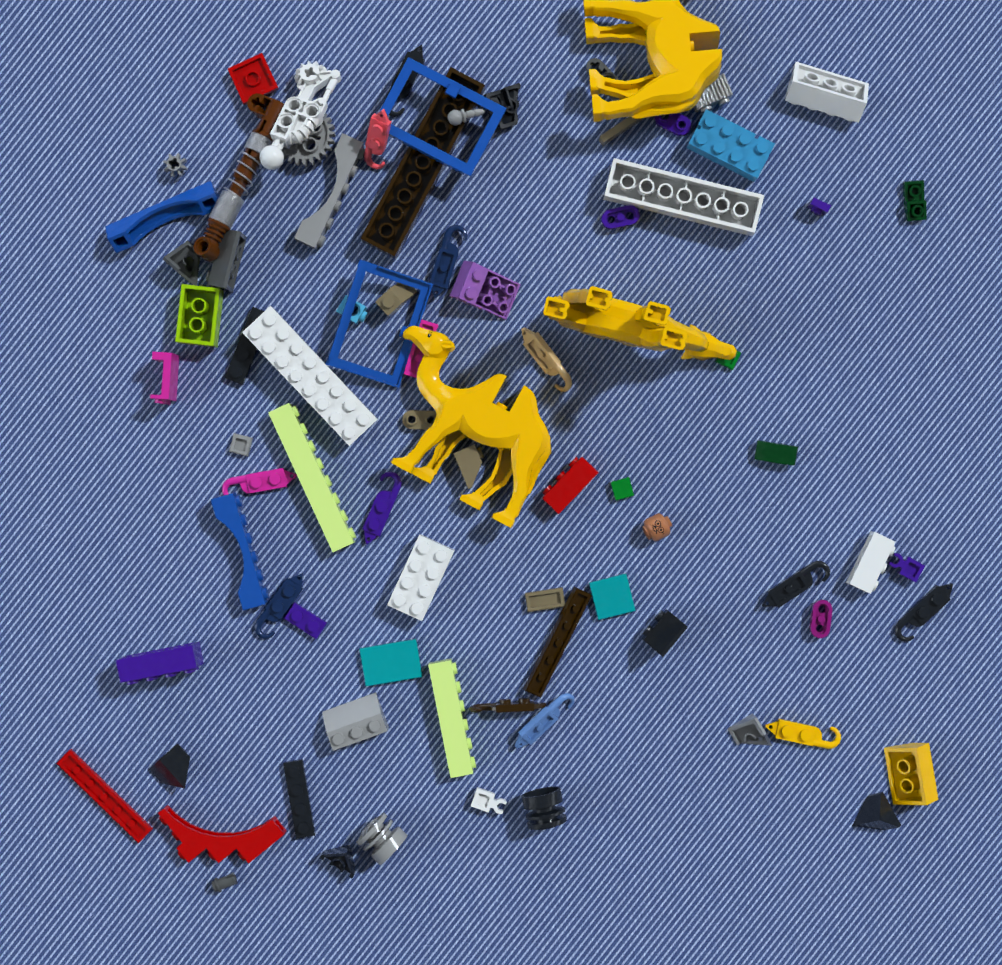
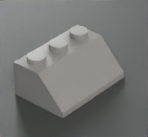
[322,692,389,751]

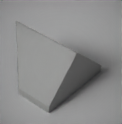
[728,713,772,746]

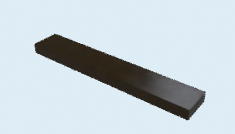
[523,586,592,698]

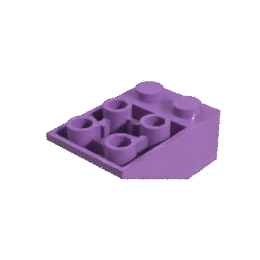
[450,261,521,320]

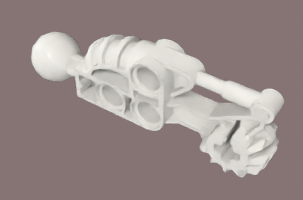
[259,60,341,170]

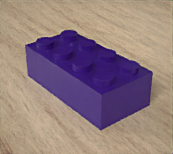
[116,641,204,685]

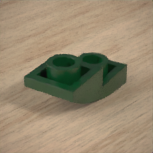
[903,180,927,221]
[754,440,798,466]

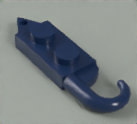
[429,225,467,299]
[254,573,303,639]

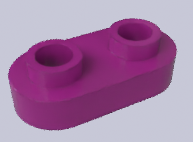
[810,599,832,638]

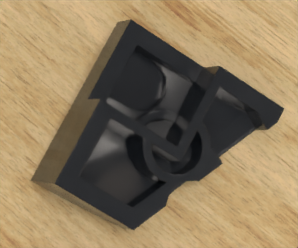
[483,83,521,132]

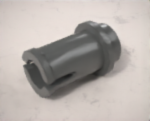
[212,872,238,892]

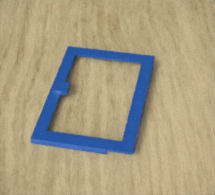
[379,57,507,177]
[326,259,433,388]

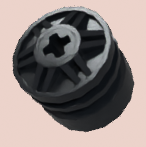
[521,786,567,830]

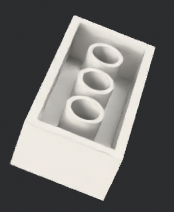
[387,534,455,621]

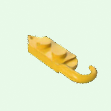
[765,718,841,749]

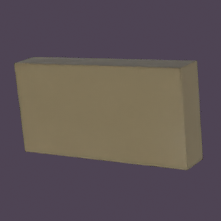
[525,587,565,612]

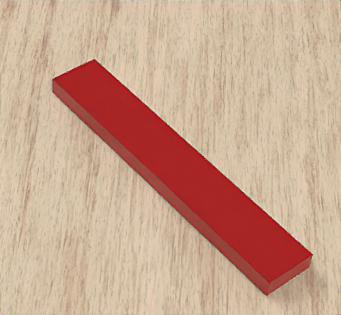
[56,749,153,843]

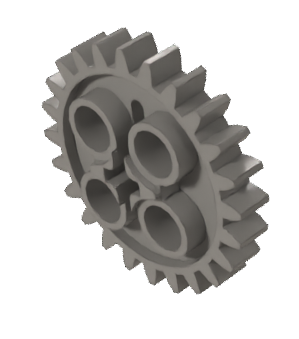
[282,108,336,167]

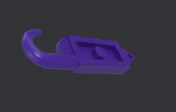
[362,471,402,544]

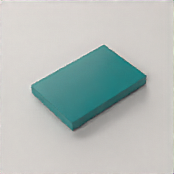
[360,639,423,686]

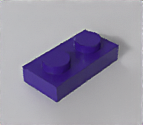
[284,602,328,639]

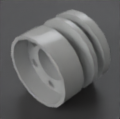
[356,813,408,865]

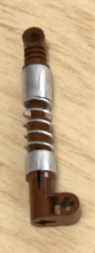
[193,93,284,262]

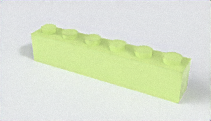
[428,658,476,778]

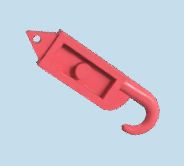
[364,109,392,169]

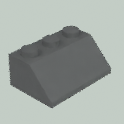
[206,230,247,293]

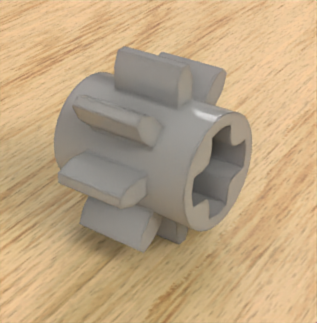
[163,153,188,178]

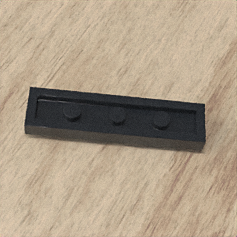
[225,307,264,385]
[283,759,316,839]

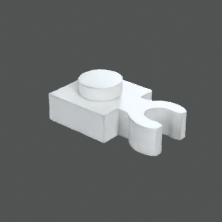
[471,787,507,814]

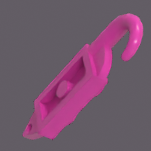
[222,468,297,495]

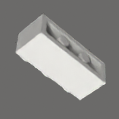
[846,531,895,594]

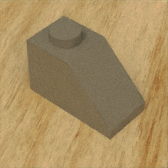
[375,282,418,318]
[453,445,484,489]

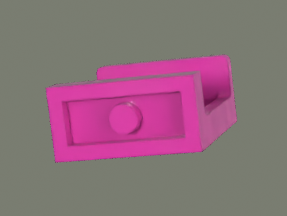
[150,352,179,405]

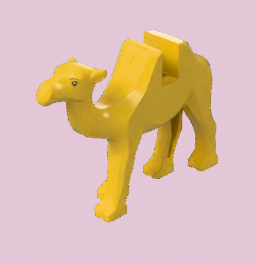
[583,0,722,122]
[543,286,737,361]
[391,326,551,528]

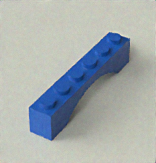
[105,181,219,253]
[211,492,269,610]

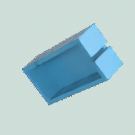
[686,109,775,182]

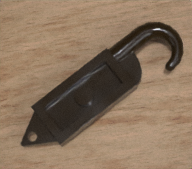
[469,698,546,713]

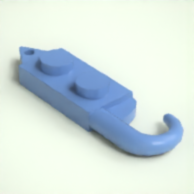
[514,693,575,749]

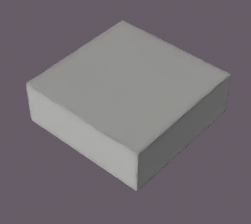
[229,433,253,456]

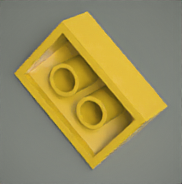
[884,743,939,805]

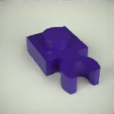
[888,553,925,583]

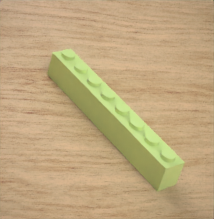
[268,403,356,552]

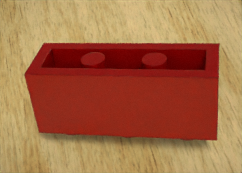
[542,457,599,514]

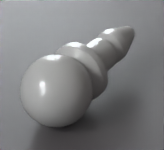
[448,109,485,126]

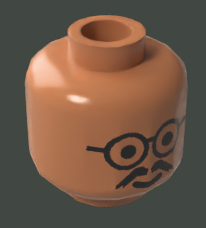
[642,513,672,542]

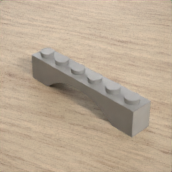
[294,133,365,250]

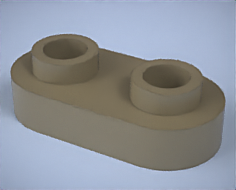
[402,410,436,430]

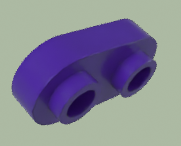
[654,113,691,136]
[601,205,640,229]

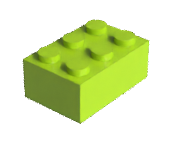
[175,284,224,348]

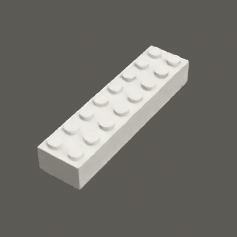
[603,158,764,236]
[242,306,378,446]

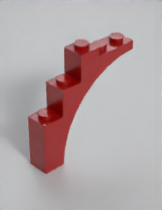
[158,805,287,864]

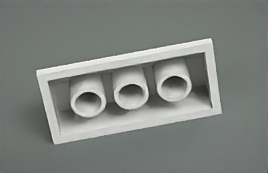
[785,62,869,123]

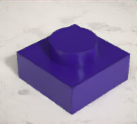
[807,197,831,216]

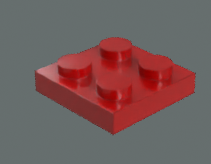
[228,53,279,105]

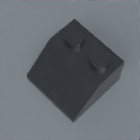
[642,609,688,657]

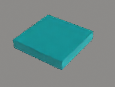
[589,573,636,620]

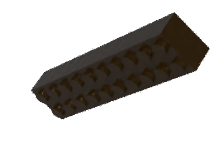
[360,67,485,259]

